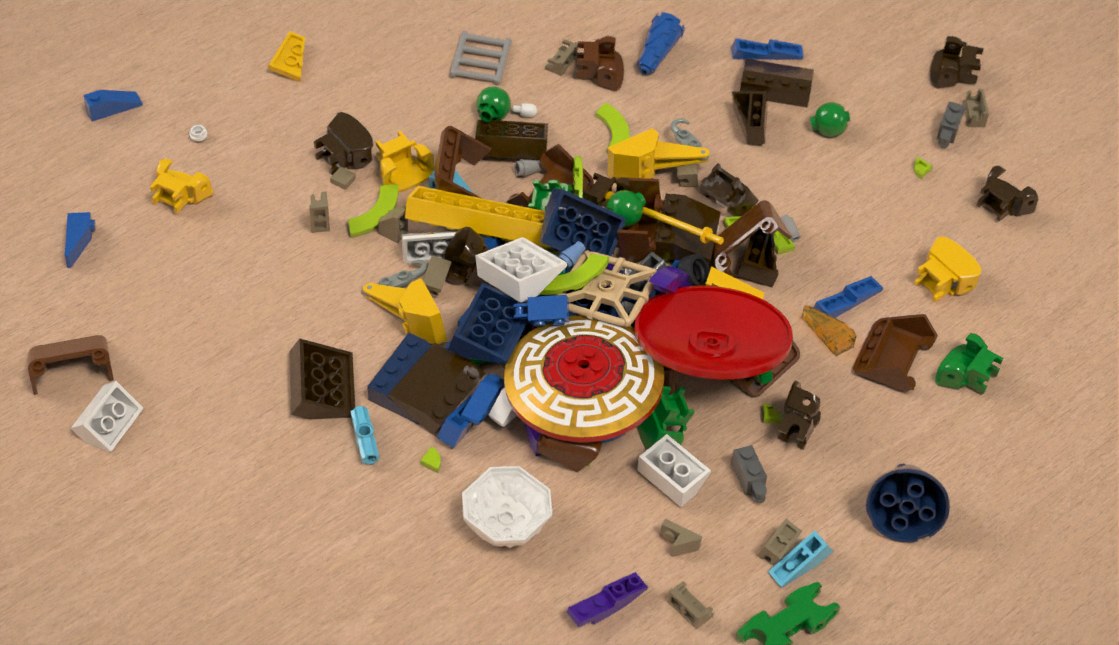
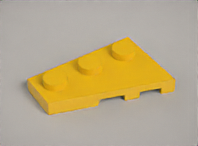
[268,31,305,82]

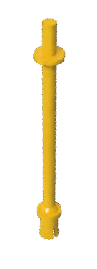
[605,191,724,245]

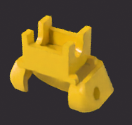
[376,131,435,193]
[150,158,213,214]
[914,236,981,302]

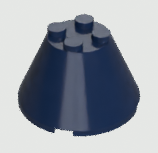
[866,463,950,542]

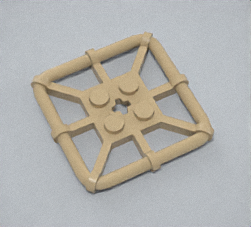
[556,250,657,328]

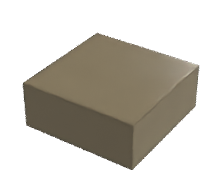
[330,167,356,190]

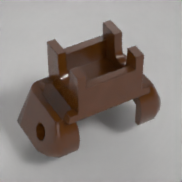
[576,36,624,92]

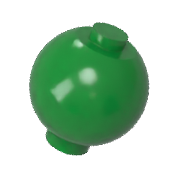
[476,86,511,122]
[810,102,851,137]
[606,190,646,228]

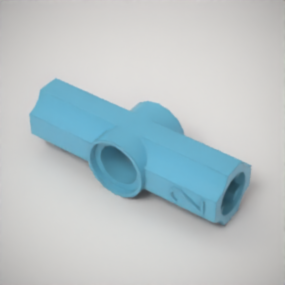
[351,406,380,465]

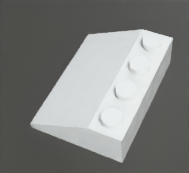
[475,237,567,302]

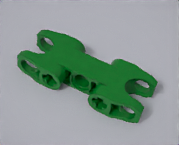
[736,582,840,645]

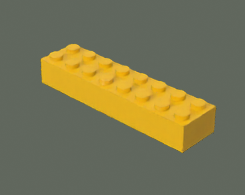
[405,186,550,248]

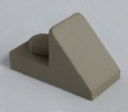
[660,519,702,557]

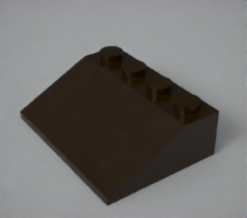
[740,59,814,108]
[475,119,548,161]
[655,194,721,263]
[289,338,355,419]
[387,343,485,435]

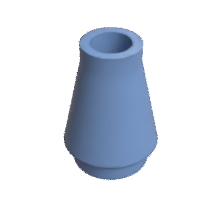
[558,241,586,269]

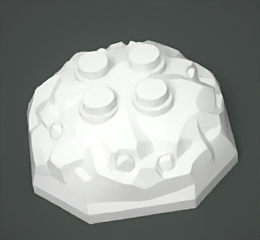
[462,466,552,548]

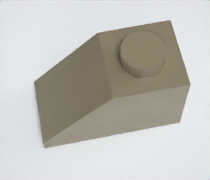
[378,206,408,243]

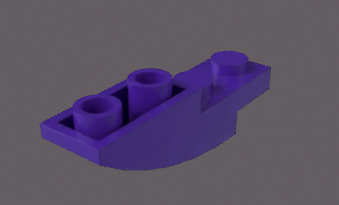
[649,266,691,294]
[566,572,648,628]

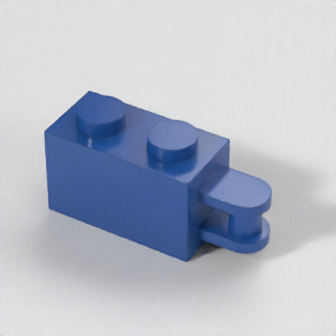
[513,295,570,327]

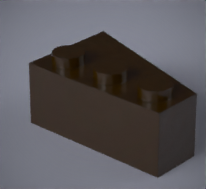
[732,91,768,144]
[737,228,779,287]

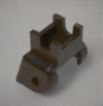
[930,36,984,89]
[314,112,373,175]
[699,163,759,217]
[976,165,1039,222]
[582,173,630,229]
[444,227,491,287]
[777,380,821,450]

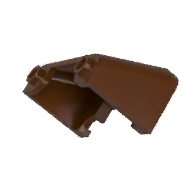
[537,434,602,472]

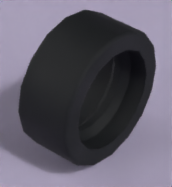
[678,254,710,286]

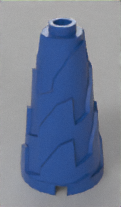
[638,12,685,75]

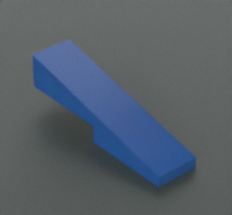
[731,38,804,60]
[812,276,883,325]

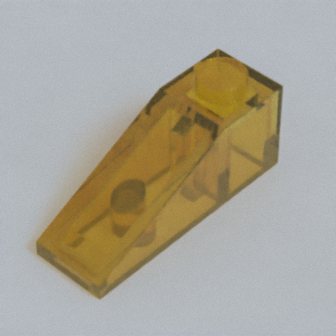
[801,305,857,357]

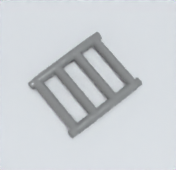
[449,31,512,85]

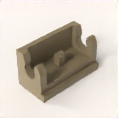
[545,40,578,76]
[963,89,989,127]
[677,163,698,187]
[309,191,330,233]
[423,255,451,298]
[757,519,802,565]
[667,581,714,629]

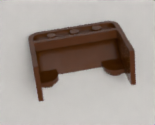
[434,126,491,199]
[617,178,664,263]

